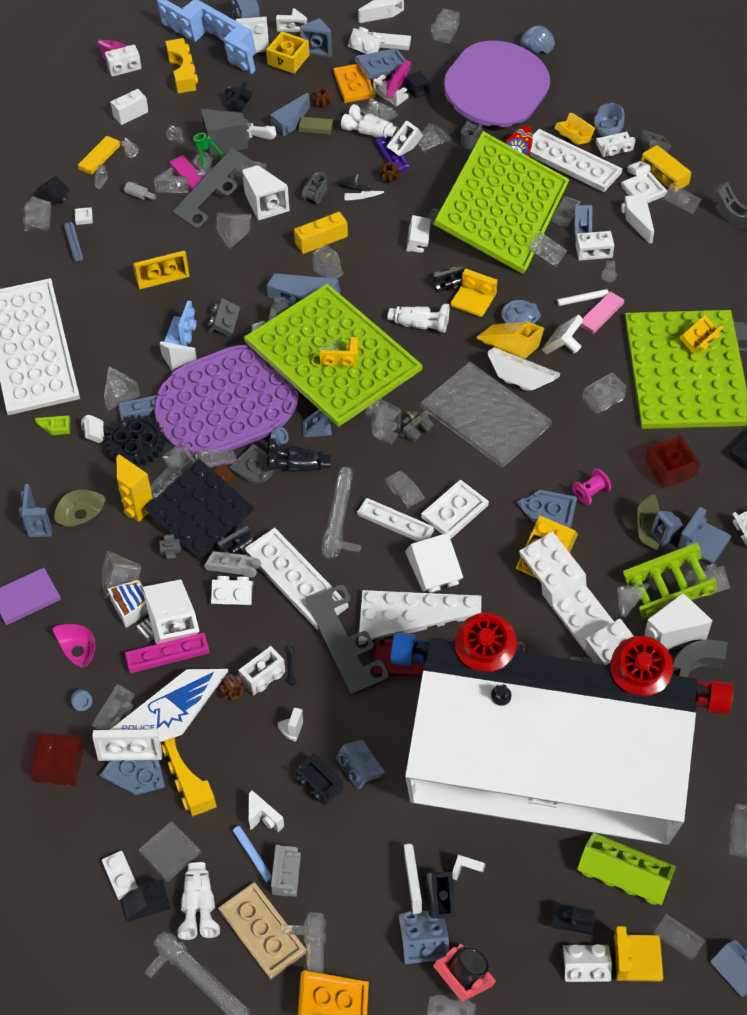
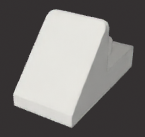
[276,8,307,32]
[249,791,284,832]

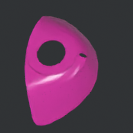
[53,624,95,668]

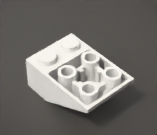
[142,580,199,644]

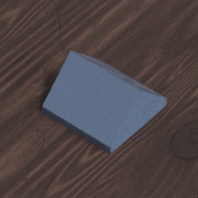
[300,18,332,57]

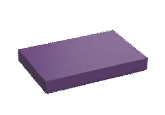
[0,568,61,626]

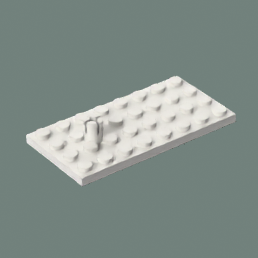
[0,278,80,415]

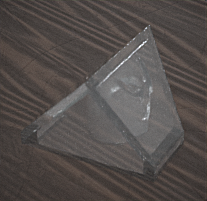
[360,98,398,121]
[417,122,451,152]
[216,212,251,249]
[312,244,344,279]
[104,366,140,411]
[102,551,141,599]
[617,583,651,618]

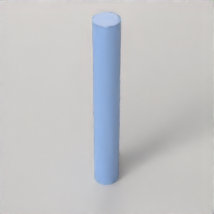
[233,826,272,883]

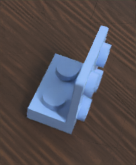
[164,301,197,346]

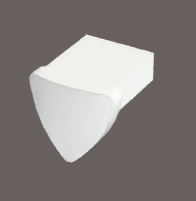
[81,415,104,443]
[278,708,303,742]
[453,855,486,880]

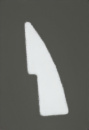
[345,191,384,200]

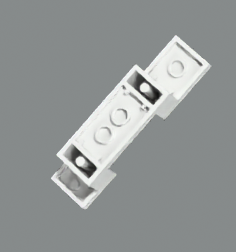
[520,532,633,665]

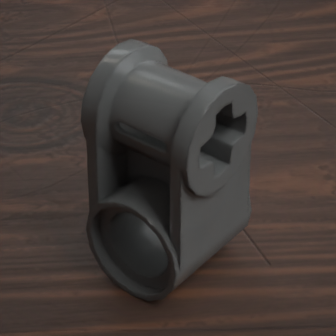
[460,119,484,149]
[302,172,328,204]

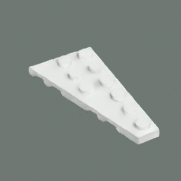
[359,590,481,645]

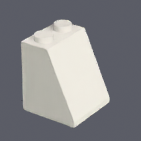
[242,165,290,220]
[405,533,463,593]
[644,593,712,651]

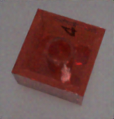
[645,435,700,488]
[30,733,85,786]

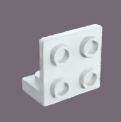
[236,17,269,53]

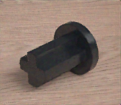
[491,684,512,706]

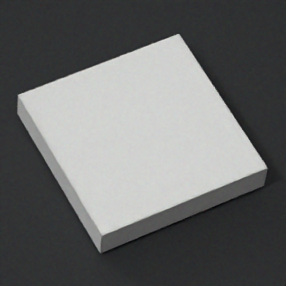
[621,171,667,203]

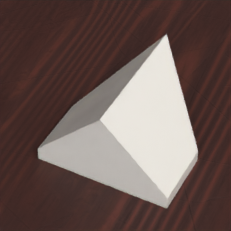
[160,341,197,372]

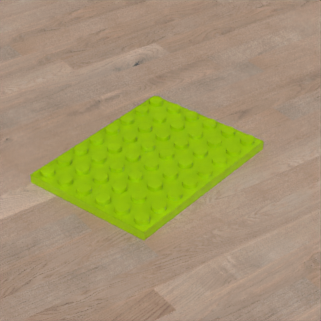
[433,131,569,274]
[244,284,422,427]
[625,310,747,429]

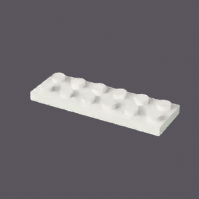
[529,129,622,192]
[245,528,348,630]

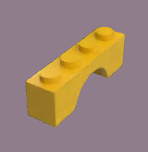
[165,38,198,93]

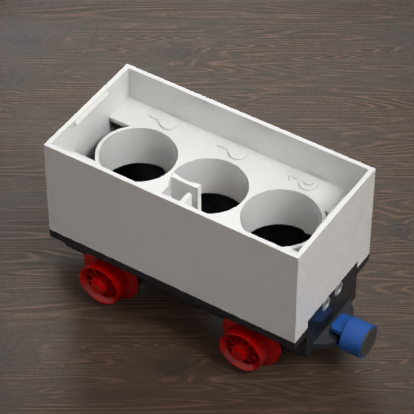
[390,613,734,845]

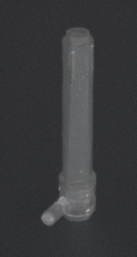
[321,467,361,558]
[281,912,326,974]
[145,931,251,1015]

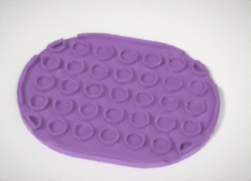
[443,41,550,127]
[155,345,299,456]

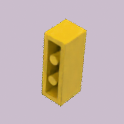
[641,145,691,193]
[294,211,348,254]

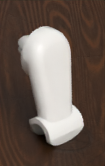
[247,123,276,140]

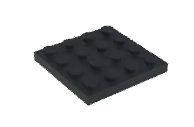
[144,459,254,561]

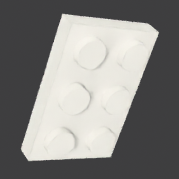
[421,480,489,539]

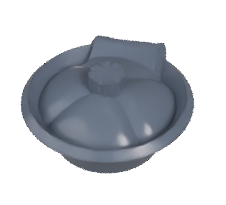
[501,300,541,324]

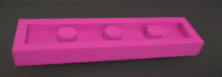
[386,60,411,98]
[125,633,210,673]

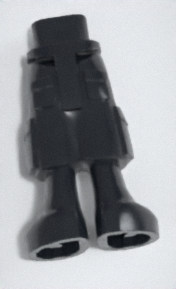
[266,438,331,472]

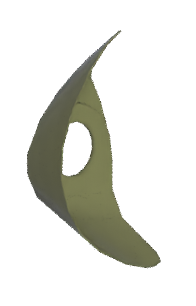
[54,490,105,526]
[638,494,660,550]

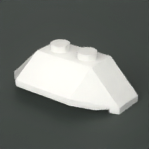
[488,347,560,391]

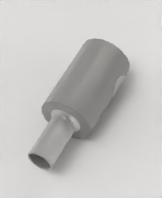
[124,182,156,200]

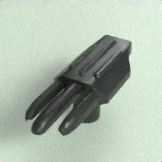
[337,174,373,191]

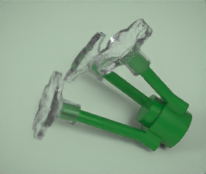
[193,133,226,177]

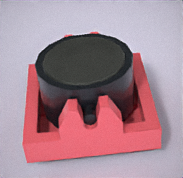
[433,944,496,1002]

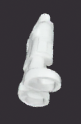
[341,104,398,138]
[388,304,450,333]
[178,862,220,940]

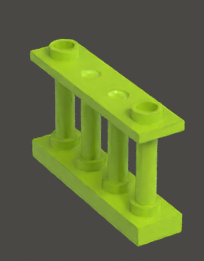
[623,542,717,619]

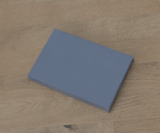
[355,48,411,79]

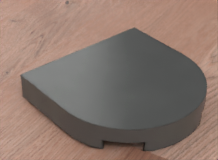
[229,444,274,484]

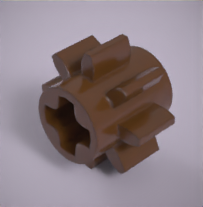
[312,88,332,108]
[379,162,400,183]
[218,674,245,701]

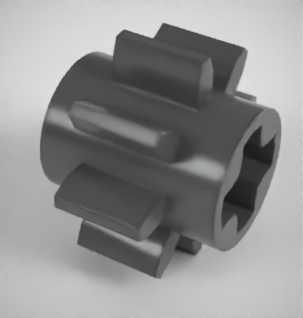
[160,534,181,559]

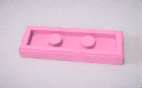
[579,292,624,334]

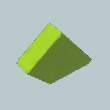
[35,415,70,435]

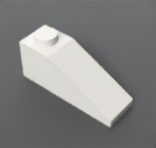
[621,195,654,243]

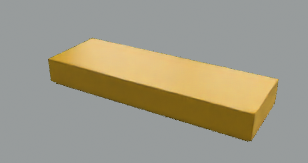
[78,136,121,175]

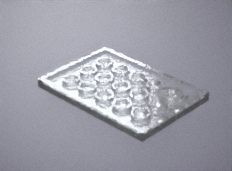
[421,362,552,468]

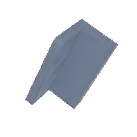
[711,940,747,997]

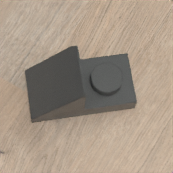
[641,130,672,152]

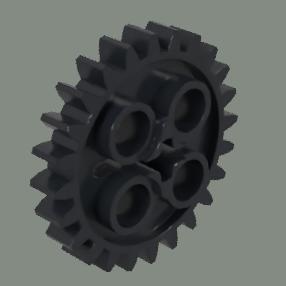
[104,414,166,467]

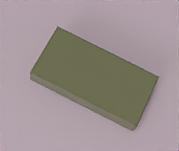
[299,117,333,135]

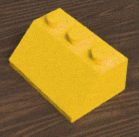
[132,251,190,289]
[117,454,153,522]

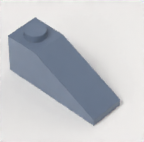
[270,93,310,136]

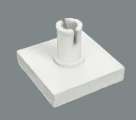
[542,315,583,355]

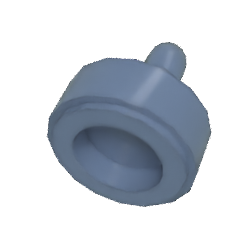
[271,426,289,446]
[71,689,92,711]

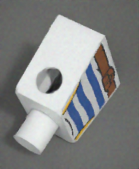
[108,580,148,627]

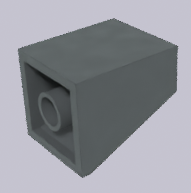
[201,109,250,156]

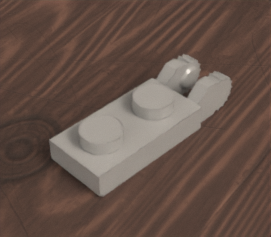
[205,551,262,577]

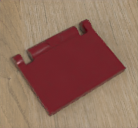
[374,639,423,677]

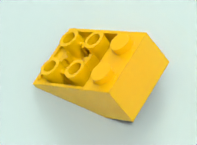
[477,322,544,359]
[515,516,578,579]

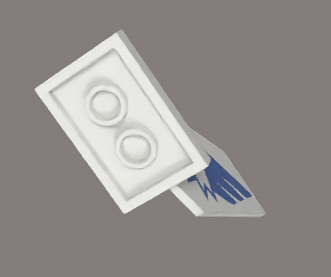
[93,669,228,761]

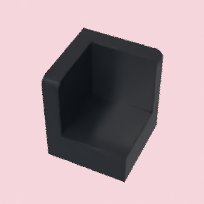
[406,71,430,99]

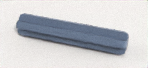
[64,222,83,262]

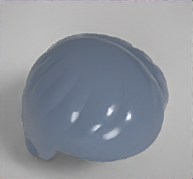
[521,25,555,54]
[594,103,625,137]

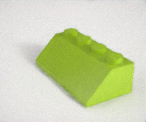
[577,832,676,905]

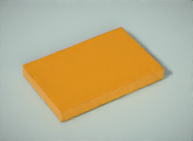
[333,64,375,103]
[298,970,369,1015]

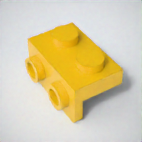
[555,113,595,145]
[679,315,723,353]

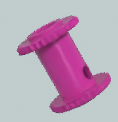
[572,469,611,505]

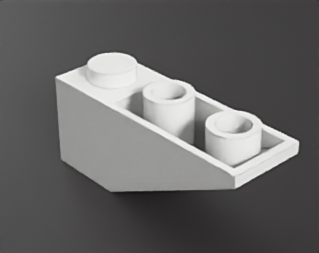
[358,0,404,23]

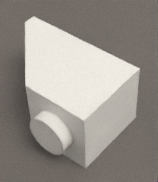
[387,120,423,156]

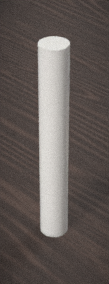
[557,289,609,306]

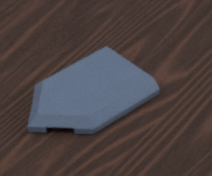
[517,490,577,529]
[100,760,165,795]

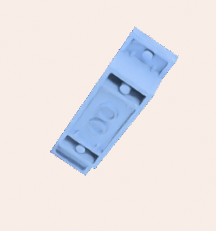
[156,0,256,74]

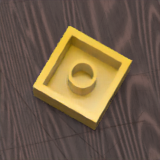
[266,31,309,74]

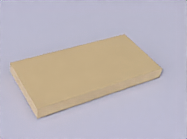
[218,882,307,980]

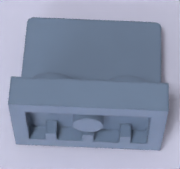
[19,484,52,537]
[678,507,731,564]
[399,910,450,964]

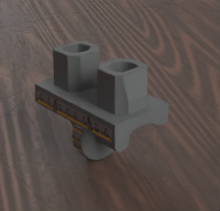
[399,410,434,443]

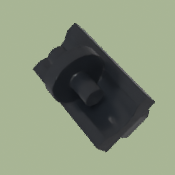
[225,82,253,112]
[433,266,464,292]
[217,526,254,555]
[551,904,595,935]

